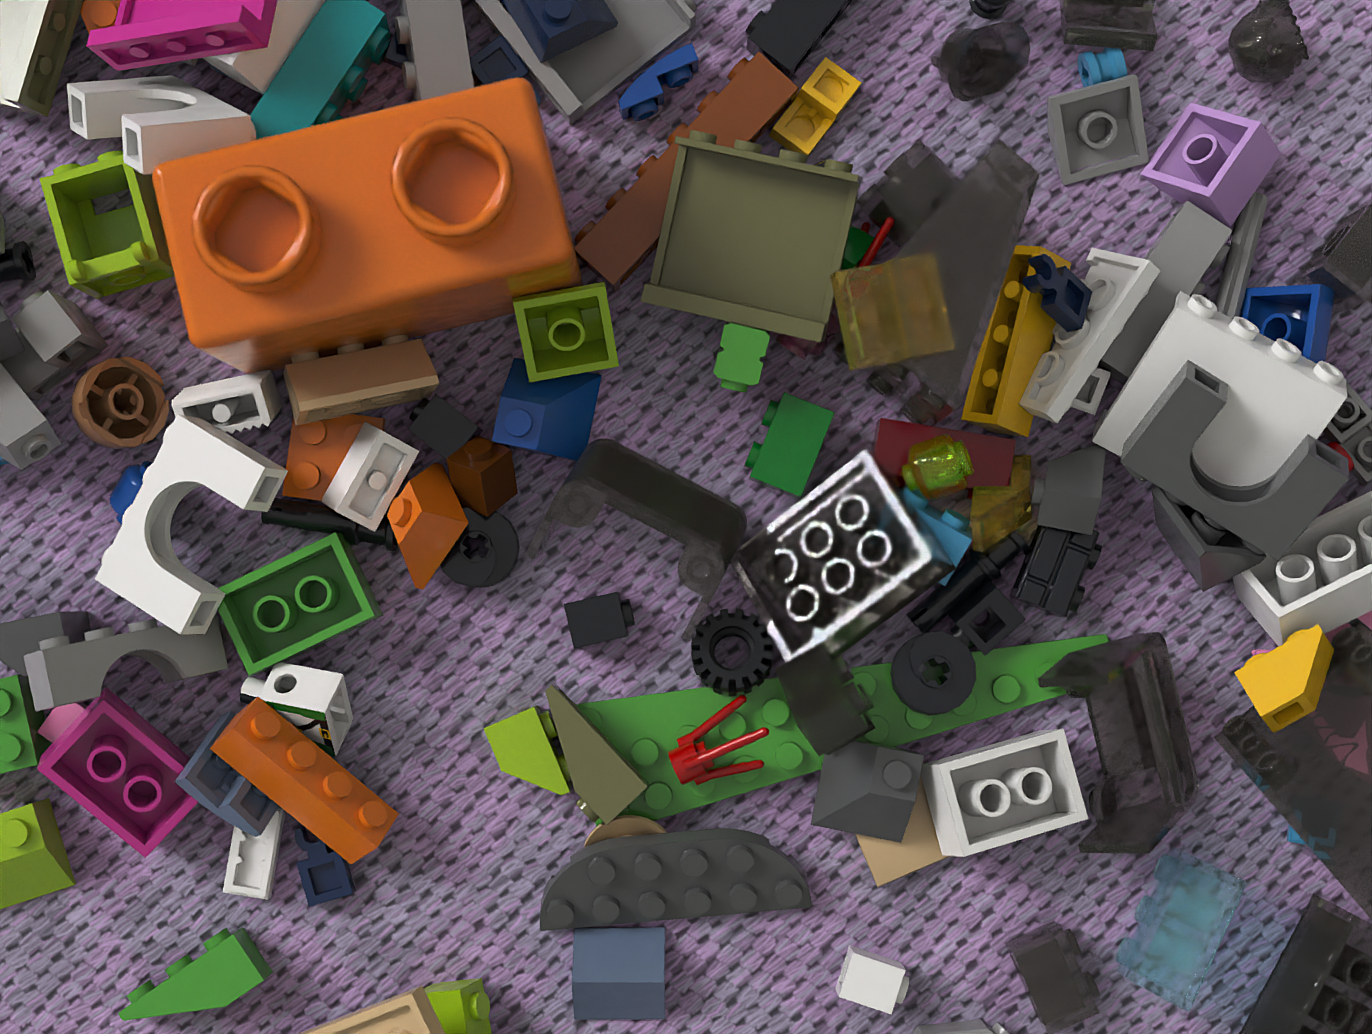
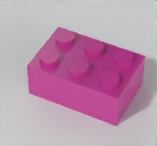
[37,687,198,858]

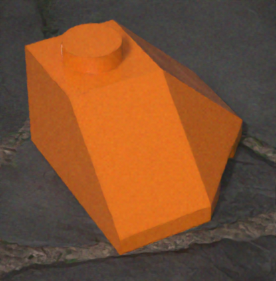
[387,463,469,590]

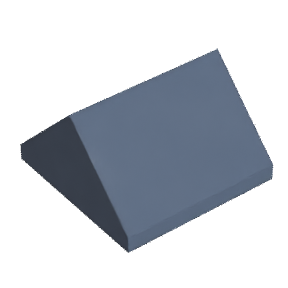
[572,927,665,1020]

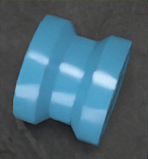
[1077,44,1127,87]

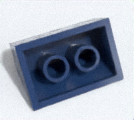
[502,0,618,63]

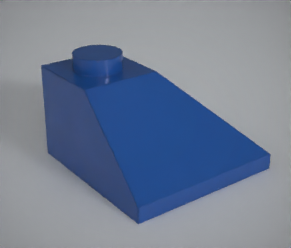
[492,358,602,463]

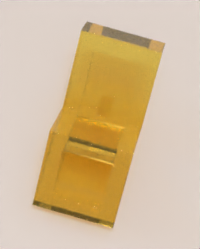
[970,455,1034,551]

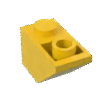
[1234,624,1334,733]

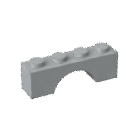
[24,615,229,712]

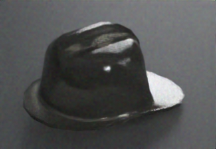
[931,22,1031,101]

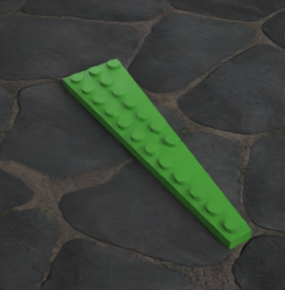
[575,634,1120,826]

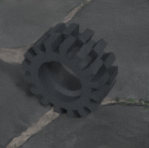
[691,608,773,696]

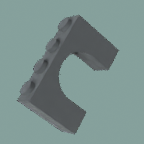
[1120,360,1349,561]

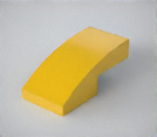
[769,57,861,158]

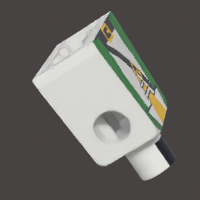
[240,662,353,757]

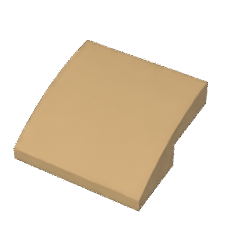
[855,763,951,888]

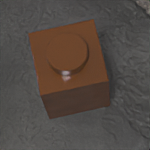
[447,435,518,517]

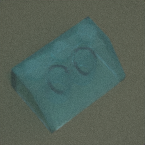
[1116,847,1248,1012]

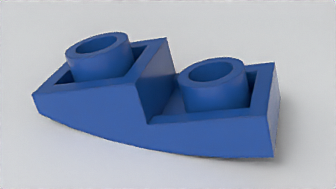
[618,43,699,121]

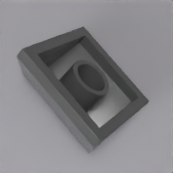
[1152,486,1267,592]

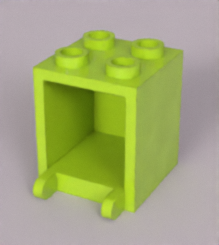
[39,151,175,299]

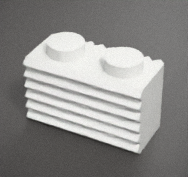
[172,370,282,434]

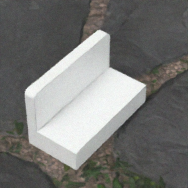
[322,422,419,532]

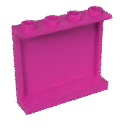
[87,0,277,71]

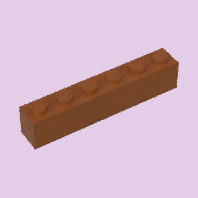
[574,52,799,292]

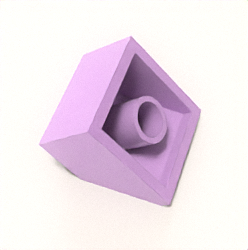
[1140,102,1281,227]

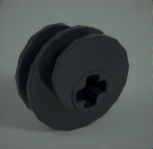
[440,507,520,588]
[890,631,976,715]

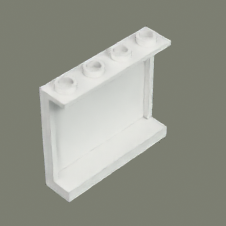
[1092,291,1347,486]

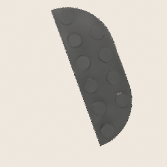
[540,828,812,931]

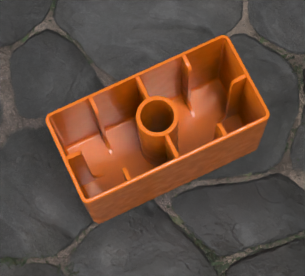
[152,78,583,374]

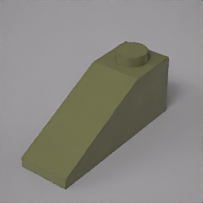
[545,683,649,825]

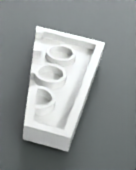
[1019,248,1160,424]

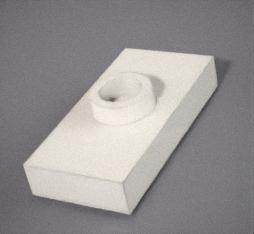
[223,806,286,900]

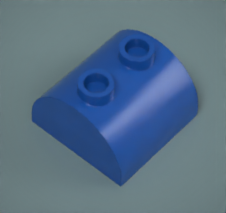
[1241,284,1335,364]

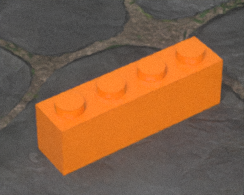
[209,697,399,865]

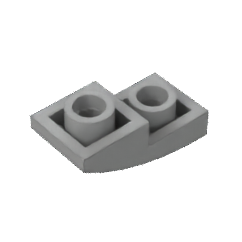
[1323,383,1372,487]

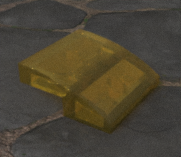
[830,253,955,371]

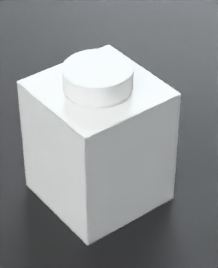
[835,945,909,1014]

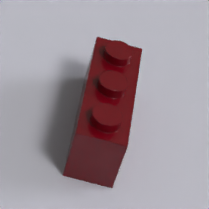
[868,418,1016,503]

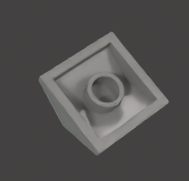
[1047,74,1149,185]

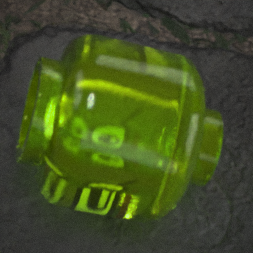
[902,434,974,501]

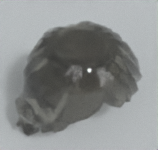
[1228,0,1309,83]

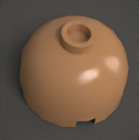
[71,357,169,449]

